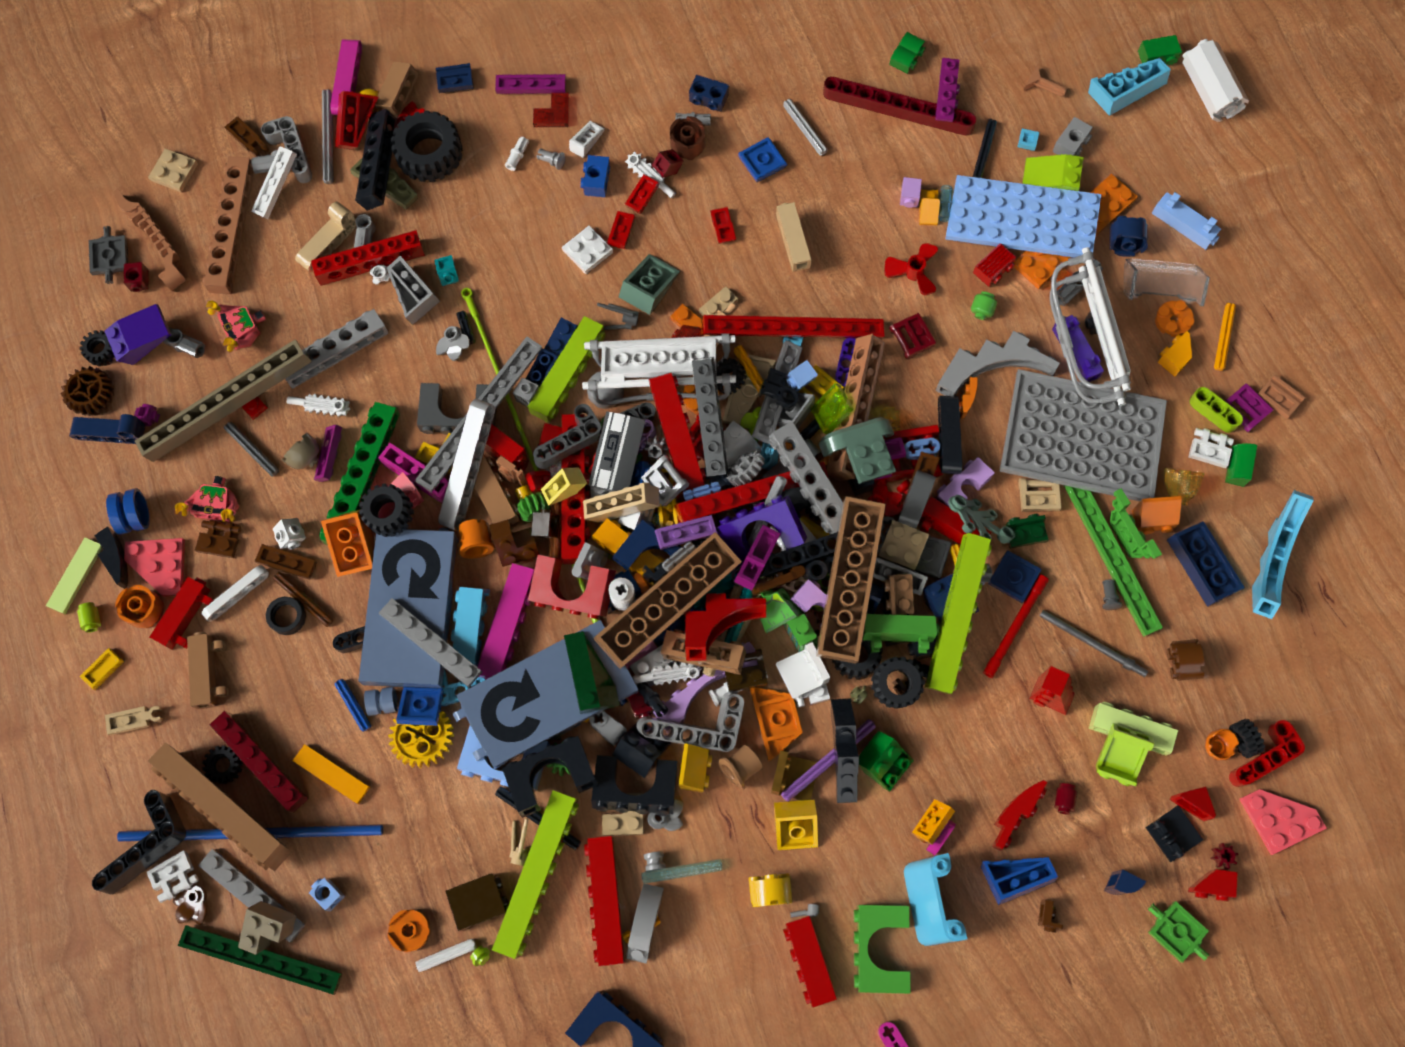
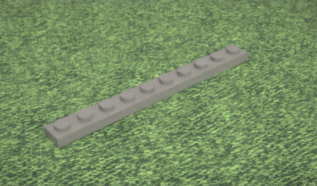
[415,337,542,493]

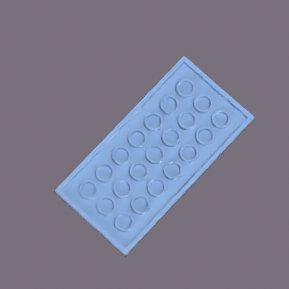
[945,175,1101,257]

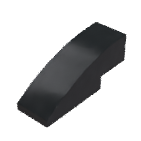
[94,526,128,589]

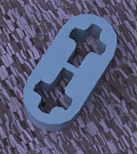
[904,438,940,460]

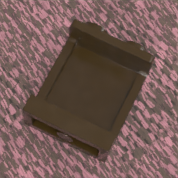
[445,873,509,932]

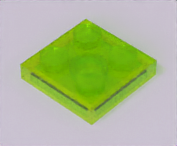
[810,383,854,435]

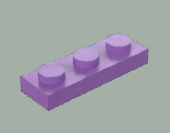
[655,515,717,550]

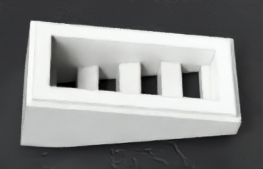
[569,121,604,158]

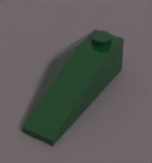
[564,631,620,714]

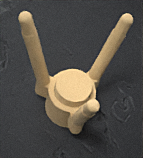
[509,818,529,866]

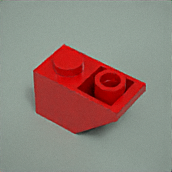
[1188,869,1238,902]

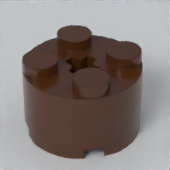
[1167,639,1205,681]

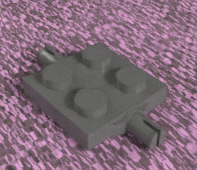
[89,226,128,284]

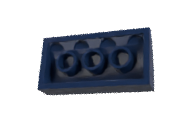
[1167,521,1245,607]

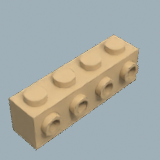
[583,483,660,523]

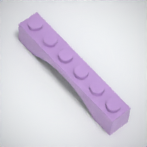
[653,642,758,734]

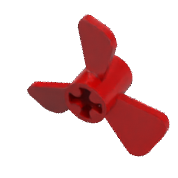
[884,243,938,296]

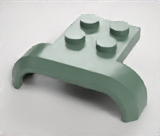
[819,417,896,484]

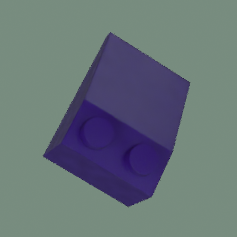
[105,304,171,365]

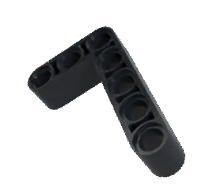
[92,790,186,895]

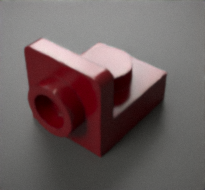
[628,692,654,719]

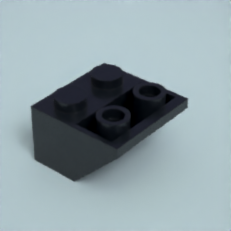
[612,721,671,778]

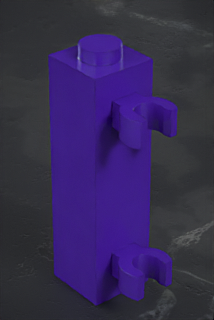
[1052,315,1104,382]

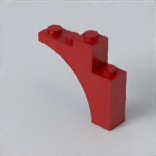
[685,593,766,661]

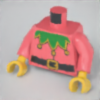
[206,300,266,352]
[175,476,239,522]

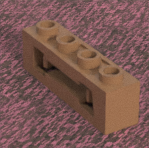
[661,629,746,675]

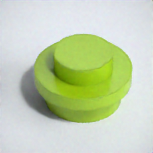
[470,946,490,966]

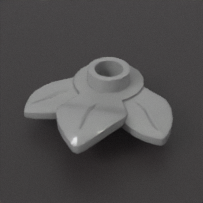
[436,326,470,361]
[648,799,683,831]

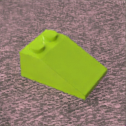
[1022,154,1084,191]

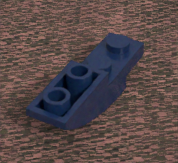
[526,317,578,387]

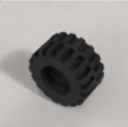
[359,483,414,537]
[832,640,883,680]
[871,657,925,709]

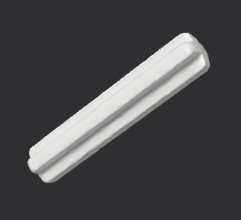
[416,939,476,972]

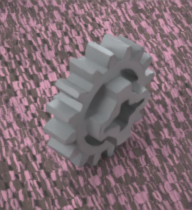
[726,451,765,487]

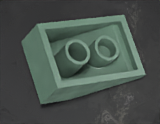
[619,254,680,315]

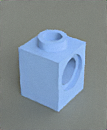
[786,360,818,392]
[309,878,345,911]

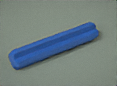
[334,679,371,732]

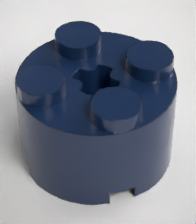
[1110,216,1148,257]

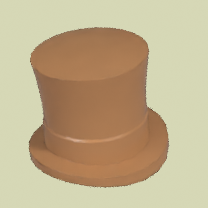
[718,745,763,790]

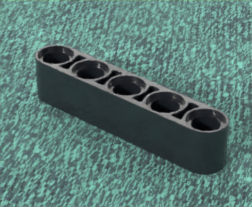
[938,395,962,474]

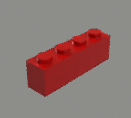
[783,916,837,1008]

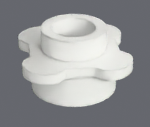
[370,265,390,285]

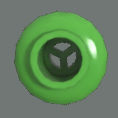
[971,291,998,320]

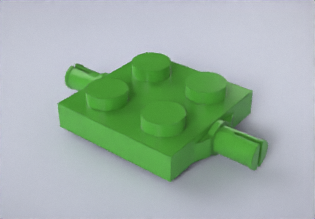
[1148,901,1210,963]

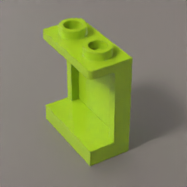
[1096,723,1154,786]

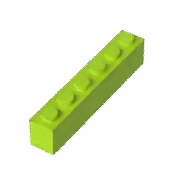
[528,316,605,423]

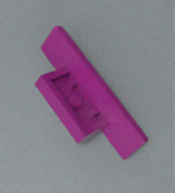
[935,58,960,122]

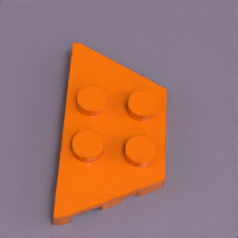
[749,687,803,762]

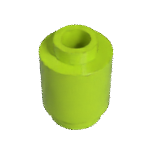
[77,602,101,633]

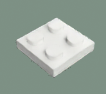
[562,226,613,274]

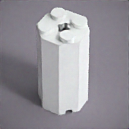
[1182,39,1249,122]

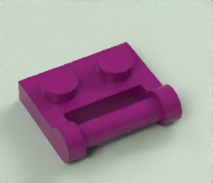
[1225,383,1273,433]

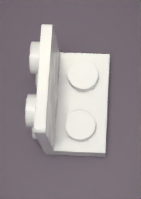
[776,642,830,699]

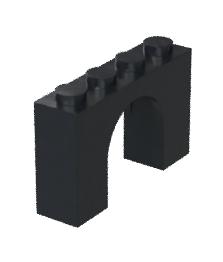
[502,736,598,818]
[591,755,678,816]

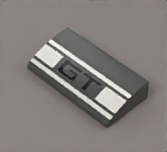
[588,412,646,492]

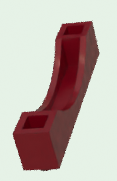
[209,710,309,813]

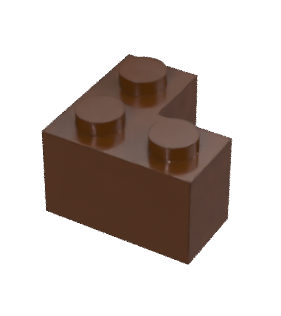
[489,519,539,567]

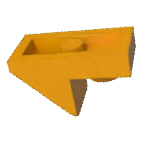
[919,189,940,226]

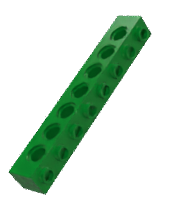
[320,402,400,545]

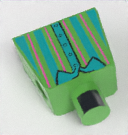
[783,614,818,652]

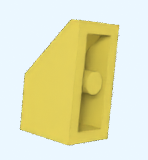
[541,467,587,506]

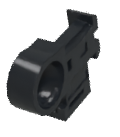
[758,368,799,408]

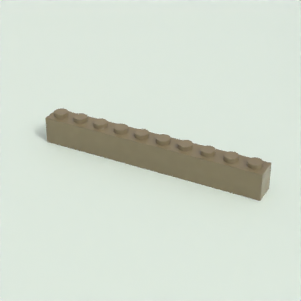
[135,340,312,462]

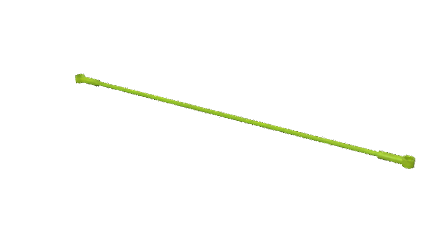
[461,288,600,623]

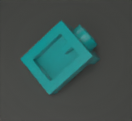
[434,255,459,286]

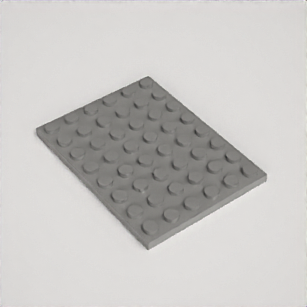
[1000,369,1167,501]

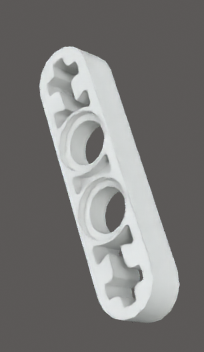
[202,565,269,622]

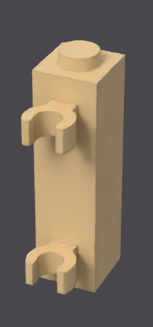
[776,202,811,272]

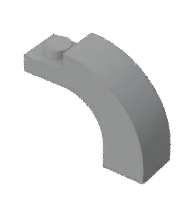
[626,883,664,964]

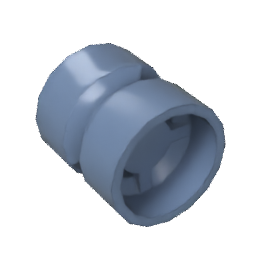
[364,687,398,716]

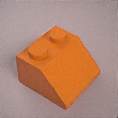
[1132,496,1182,534]

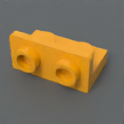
[912,799,955,845]

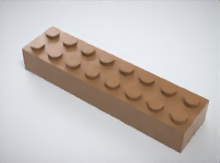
[816,496,886,664]
[594,532,742,669]
[148,742,292,871]

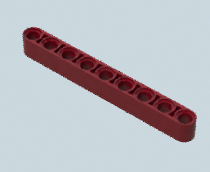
[823,76,976,136]

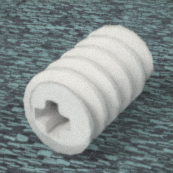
[609,578,635,611]

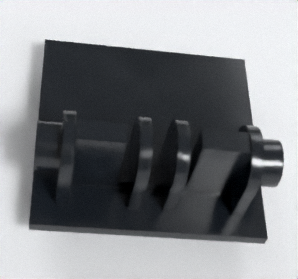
[1145,805,1203,863]

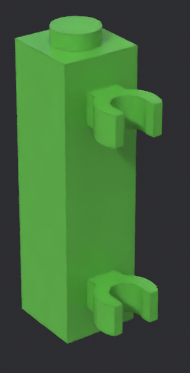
[862,614,939,654]

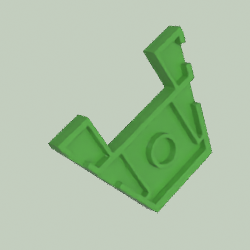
[1110,488,1162,559]

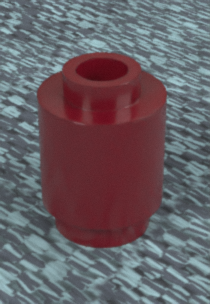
[1054,783,1078,815]

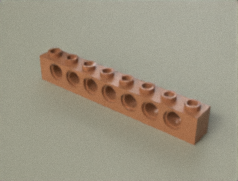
[203,156,254,294]
[827,334,885,481]

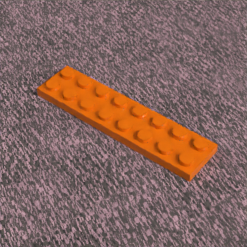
[1014,173,1138,289]

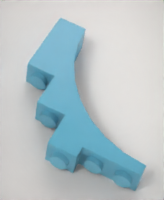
[1252,490,1314,619]

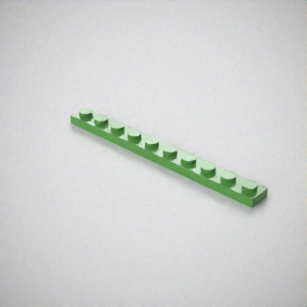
[1064,485,1163,637]

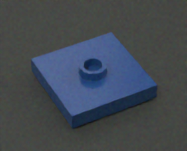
[738,137,787,183]
[396,687,444,726]

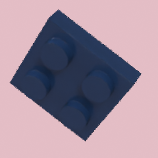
[988,550,1042,603]

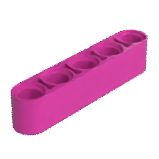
[330,39,362,115]

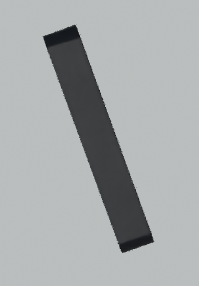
[731,532,838,587]

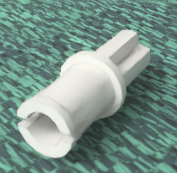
[505,136,529,171]

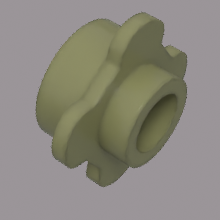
[850,685,868,704]

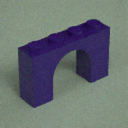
[715,495,808,567]

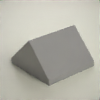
[777,392,815,430]

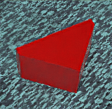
[1170,787,1216,822]

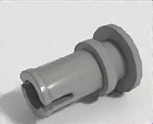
[537,148,565,170]

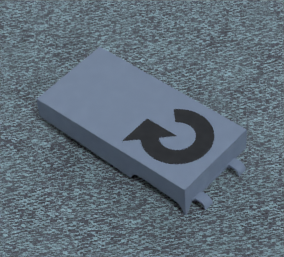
[358,527,459,688]
[453,620,638,769]

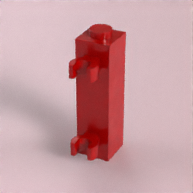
[920,497,991,545]
[149,577,214,650]

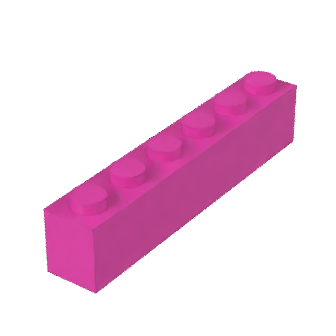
[477,563,534,680]

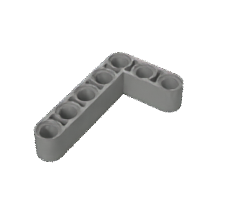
[637,692,744,752]

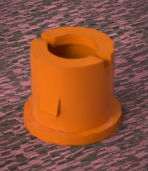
[459,519,494,559]

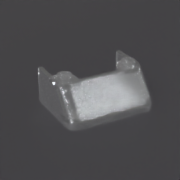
[1123,259,1210,306]

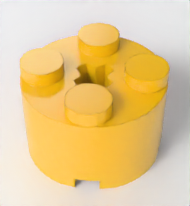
[748,873,792,907]

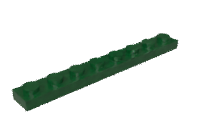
[178,925,342,995]

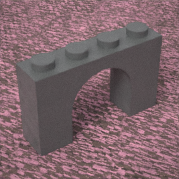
[417,383,497,435]

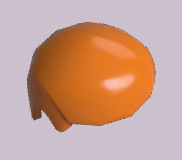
[1205,729,1239,760]

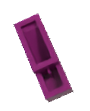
[734,525,780,591]

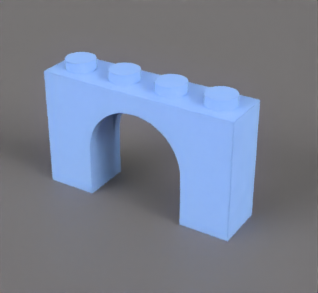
[457,725,550,791]

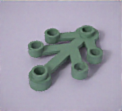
[948,495,1015,544]

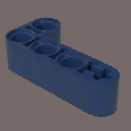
[69,414,146,444]

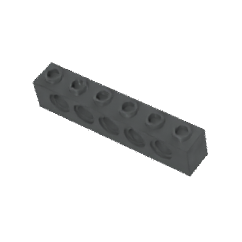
[692,356,728,476]

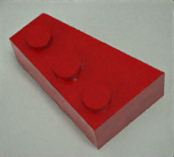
[335,90,379,150]
[1029,666,1075,715]

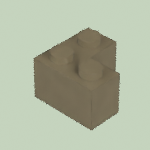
[238,901,296,955]

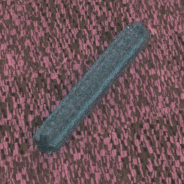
[642,859,722,884]

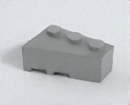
[387,256,440,325]

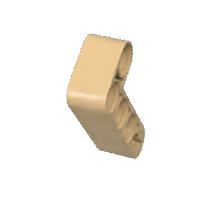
[295,201,356,272]

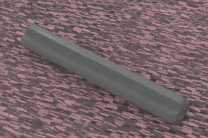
[224,422,279,477]

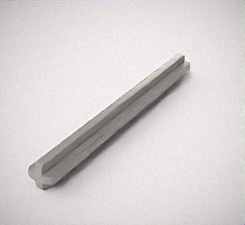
[322,89,334,184]

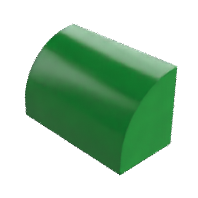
[1225,443,1257,487]

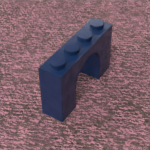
[612,519,683,571]
[565,991,664,1047]

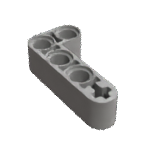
[261,116,312,183]

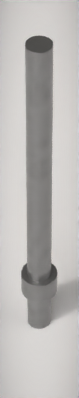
[1040,610,1148,678]

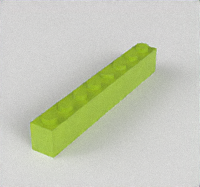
[925,533,992,694]
[492,790,579,959]

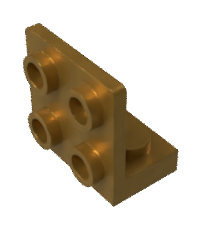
[771,750,817,800]

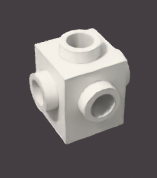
[273,518,306,550]

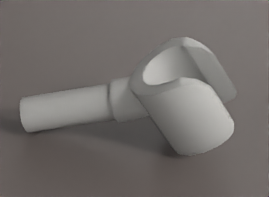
[790,904,819,918]

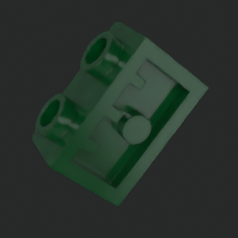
[1005,514,1049,549]

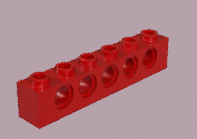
[311,230,425,286]

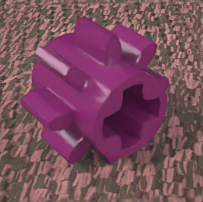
[134,404,160,426]

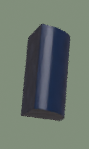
[1104,869,1146,895]

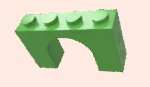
[853,905,910,994]

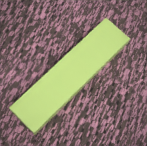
[46,538,103,614]

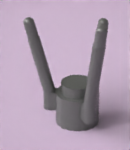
[597,303,639,330]

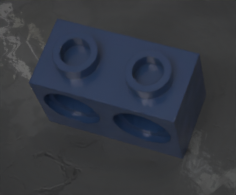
[689,74,729,112]

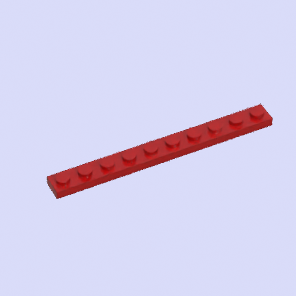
[703,315,885,339]

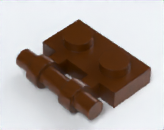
[195,520,241,559]

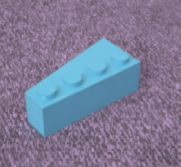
[1088,58,1171,116]
[451,587,490,667]

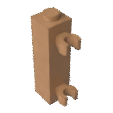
[187,632,229,709]

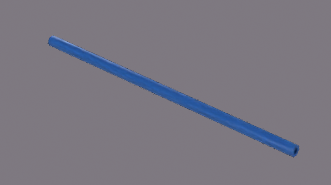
[117,825,383,842]

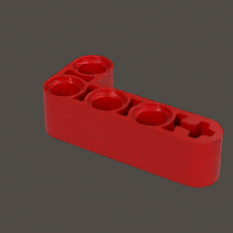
[1229,720,1305,787]

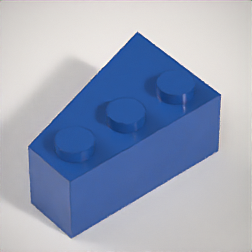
[980,857,1058,905]

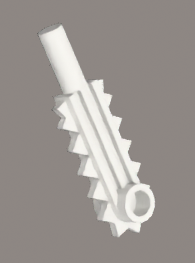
[625,152,676,198]
[287,394,351,417]
[633,662,702,686]

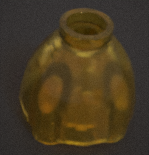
[1164,468,1205,506]

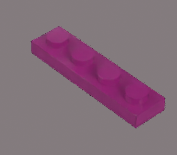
[495,74,566,94]

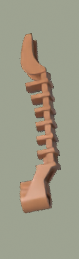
[114,188,186,292]

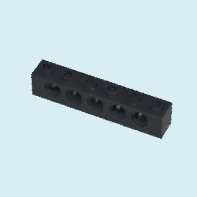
[355,109,398,211]

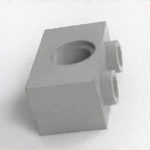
[1052,117,1093,156]

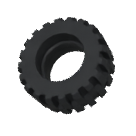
[391,111,463,182]

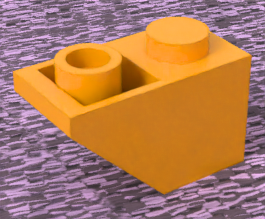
[1158,331,1192,377]

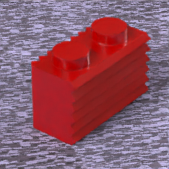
[973,243,1016,287]

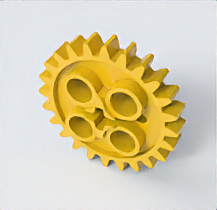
[388,711,454,769]

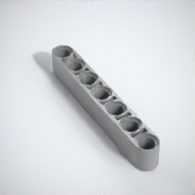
[438,399,495,531]

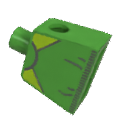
[760,588,802,633]

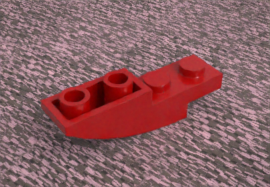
[992,780,1047,851]

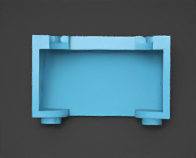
[904,853,967,946]

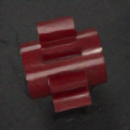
[1210,843,1239,870]

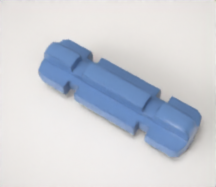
[683,482,721,501]

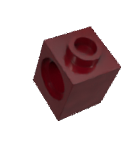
[652,149,684,177]
[124,262,149,292]

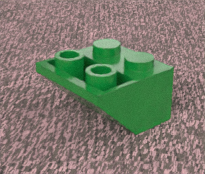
[859,730,914,792]

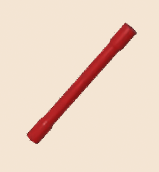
[983,574,1049,678]

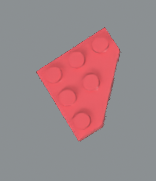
[124,538,185,597]
[1240,789,1327,855]

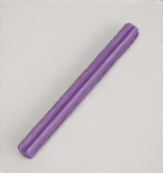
[781,719,876,802]

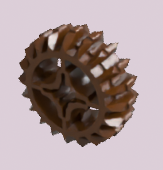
[60,366,114,416]

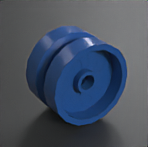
[106,488,150,535]

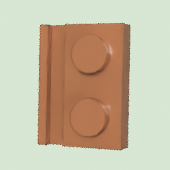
[1258,375,1305,419]
[496,456,528,487]

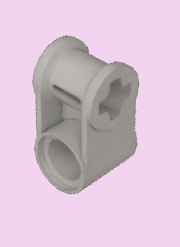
[590,711,627,746]

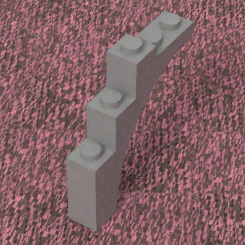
[936,331,1060,396]

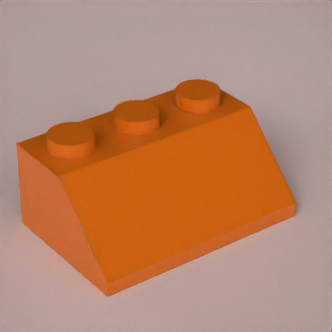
[321,510,375,577]

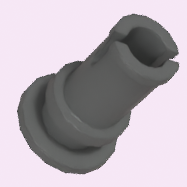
[1102,579,1123,610]

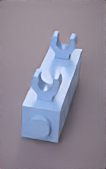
[1152,192,1221,250]

